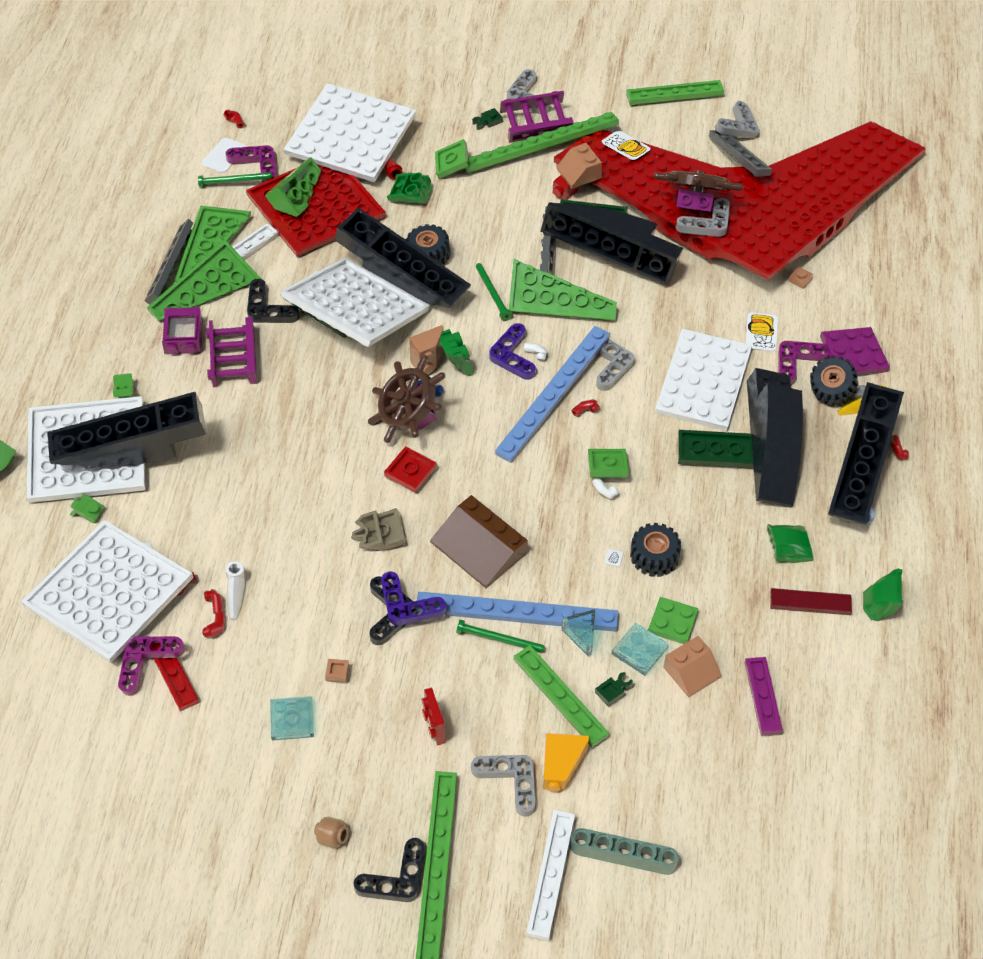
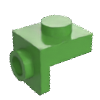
[113,373,134,398]
[70,493,104,523]

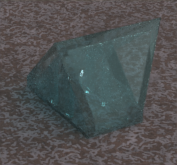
[562,609,595,657]

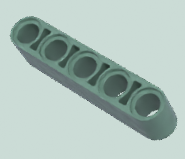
[570,828,679,875]

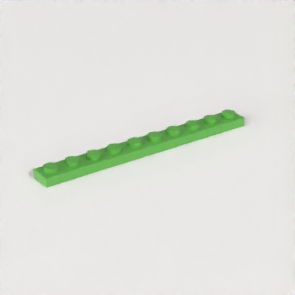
[464,112,619,173]
[416,771,457,959]

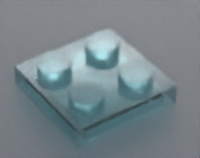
[611,622,669,676]
[270,696,314,741]

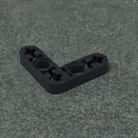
[247,278,299,323]
[369,576,416,645]
[354,838,425,902]

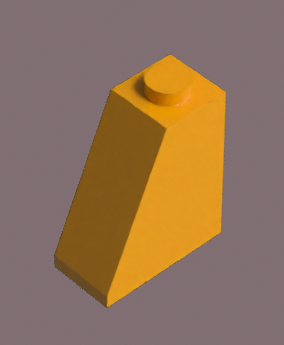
[543,733,589,792]

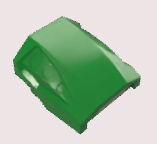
[387,172,432,203]
[439,329,473,376]
[767,524,814,563]
[863,568,903,621]

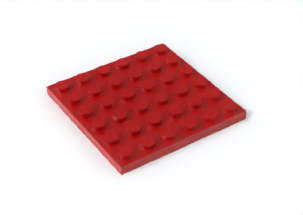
[246,164,386,257]

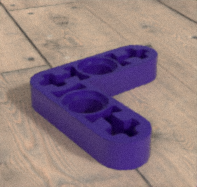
[489,323,536,380]
[381,571,447,626]

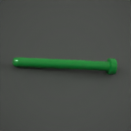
[198,172,273,188]
[476,263,512,321]
[456,619,545,653]

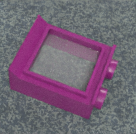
[162,307,203,355]

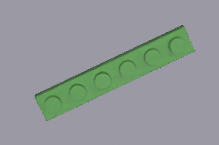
[626,80,724,105]
[514,645,609,748]

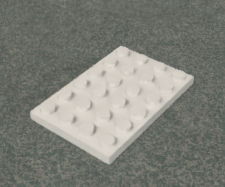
[655,329,752,431]

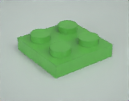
[435,139,469,179]
[588,449,629,478]
[648,597,699,644]

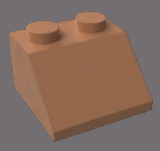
[557,143,602,189]
[409,325,444,374]
[663,636,722,698]

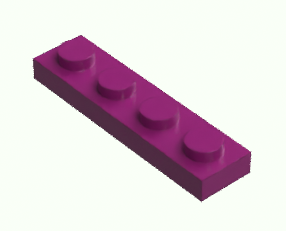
[744,657,783,736]

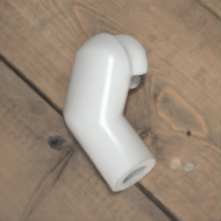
[524,343,548,360]
[592,478,619,499]

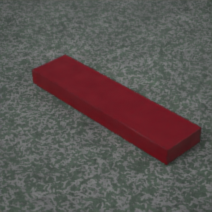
[770,588,852,615]

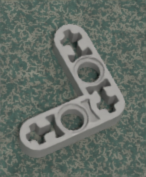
[507,69,550,114]
[715,101,759,139]
[676,198,730,237]
[596,339,634,391]
[471,755,535,817]

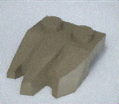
[351,508,406,550]

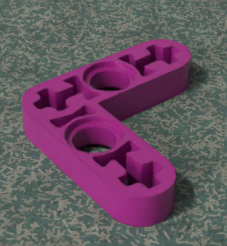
[225,145,276,182]
[778,341,830,385]
[118,636,186,696]

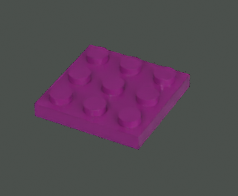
[820,327,890,375]

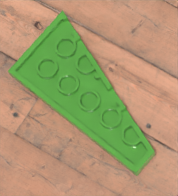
[175,205,251,282]
[147,240,261,322]
[509,259,617,321]

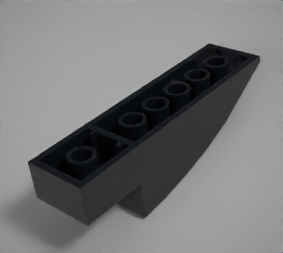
[540,202,683,286]
[335,207,471,308]
[747,368,803,508]
[828,382,904,526]
[47,392,206,467]

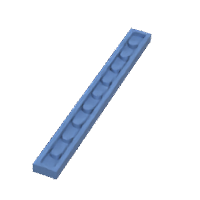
[495,326,610,463]
[416,591,618,632]

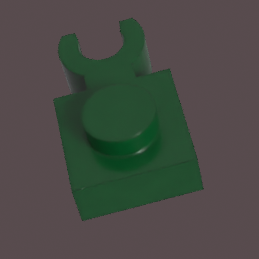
[472,108,503,130]
[595,672,633,707]

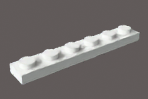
[526,810,575,941]

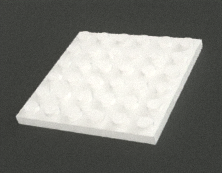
[284,83,416,182]
[281,258,430,347]
[27,396,145,503]
[21,520,194,663]

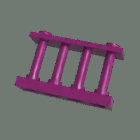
[500,90,574,143]
[206,317,257,388]

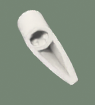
[226,561,246,620]

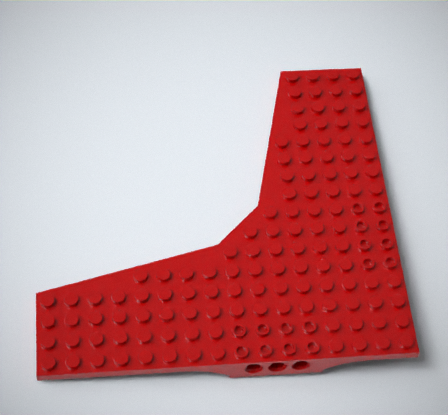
[554,121,926,281]

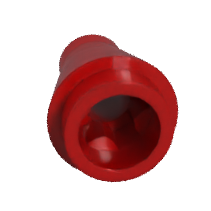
[385,158,402,180]

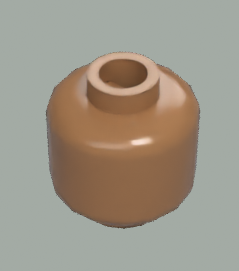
[314,817,349,848]

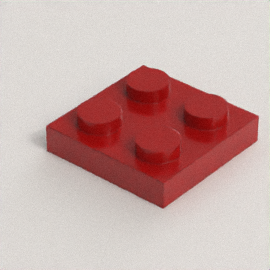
[384,446,437,493]
[421,687,445,746]

